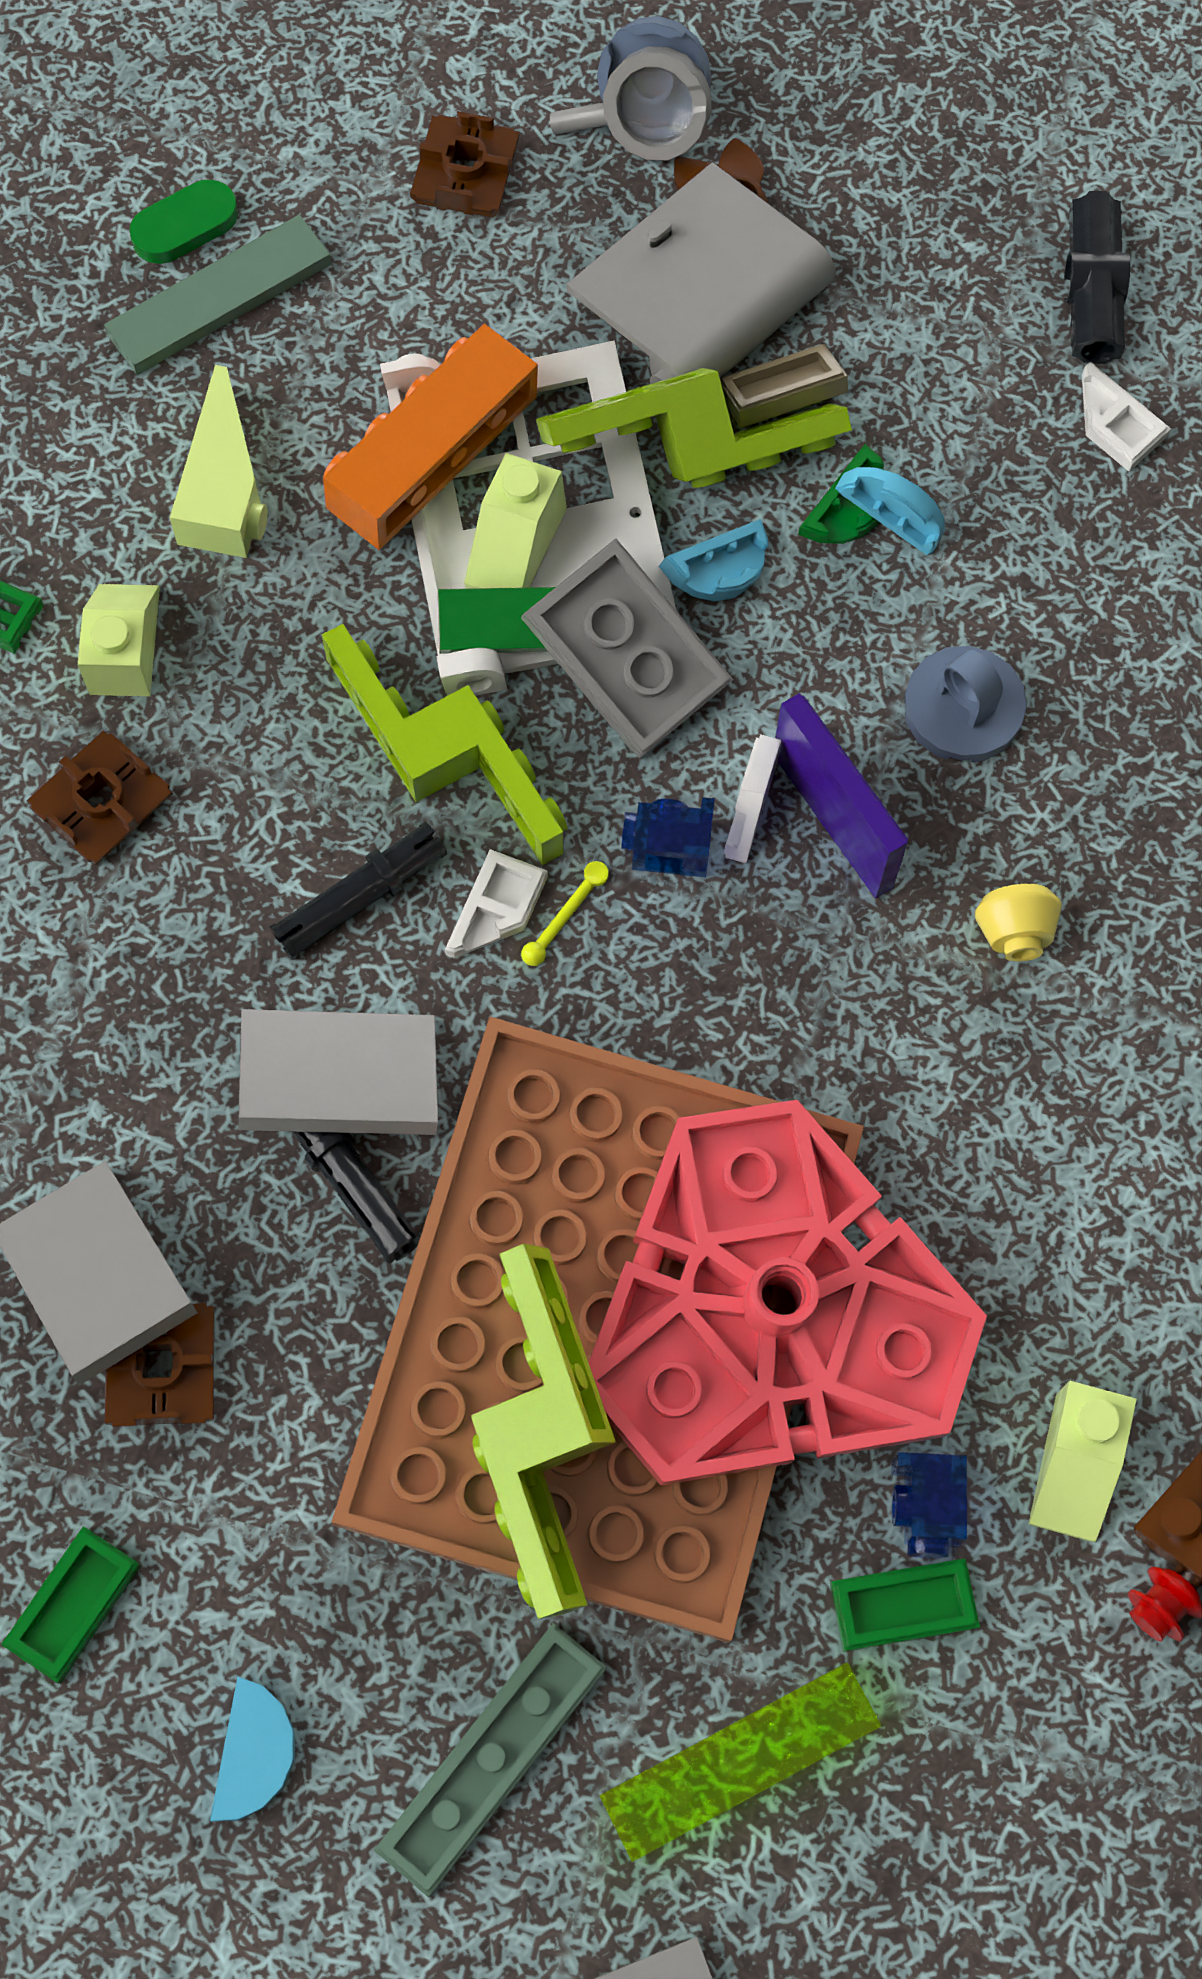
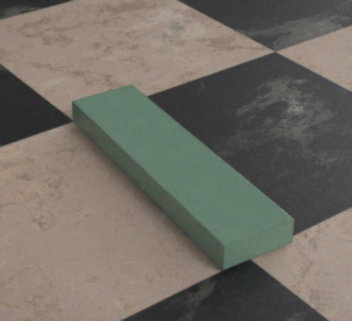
[104,214,332,375]
[374,1623,607,1897]

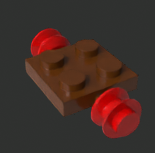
[1127,1450,1202,1642]

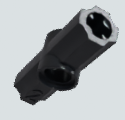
[1064,191,1130,364]

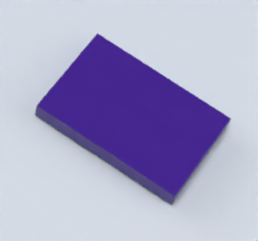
[775,693,908,899]

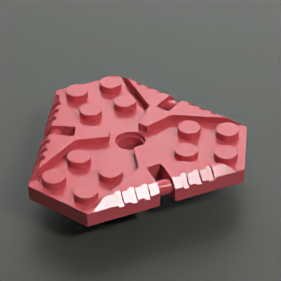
[589,1100,987,1486]

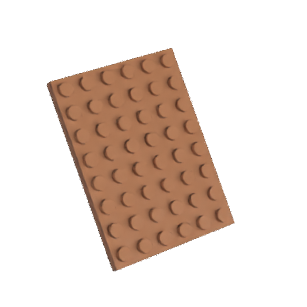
[331,1016,864,1643]

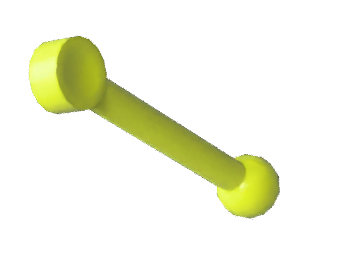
[521,861,608,966]

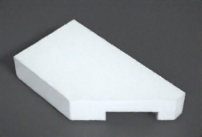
[1082,362,1171,472]
[723,734,781,863]
[445,849,548,958]

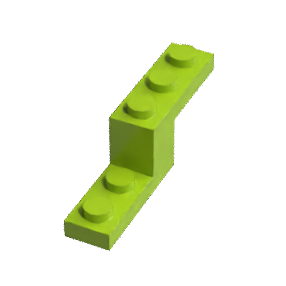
[536,368,852,488]
[321,624,568,865]
[471,1243,616,1619]

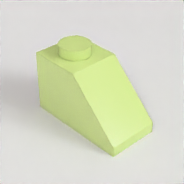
[464,453,567,589]
[77,584,160,696]
[1028,1381,1137,1543]

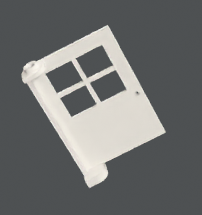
[380,341,676,695]

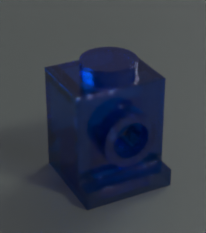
[621,797,715,878]
[891,1452,967,1558]

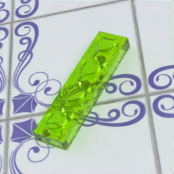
[599,1662,881,1863]

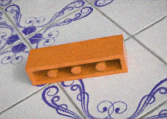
[323,323,538,550]

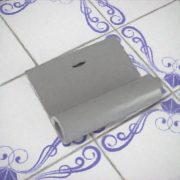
[566,162,836,384]

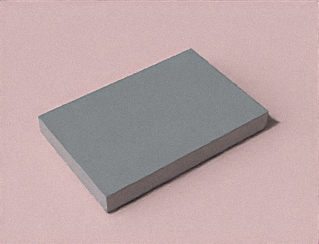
[521,538,734,758]
[238,1009,438,1135]
[0,1160,197,1386]

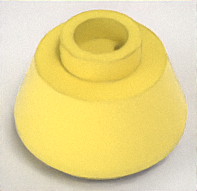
[975,884,1062,962]

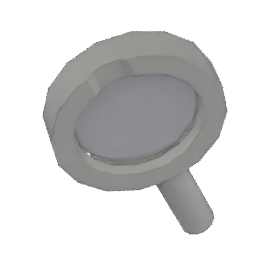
[550,46,712,160]

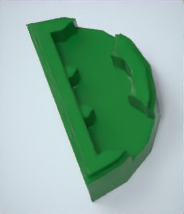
[798,444,884,544]

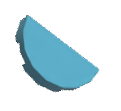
[835,467,945,555]
[658,519,768,601]
[210,1676,295,1822]

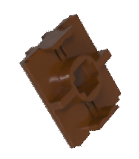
[410,111,520,218]
[27,730,173,865]
[105,1303,214,1427]

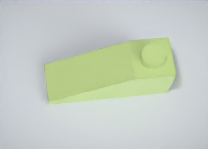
[170,365,268,558]

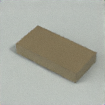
[720,344,849,428]

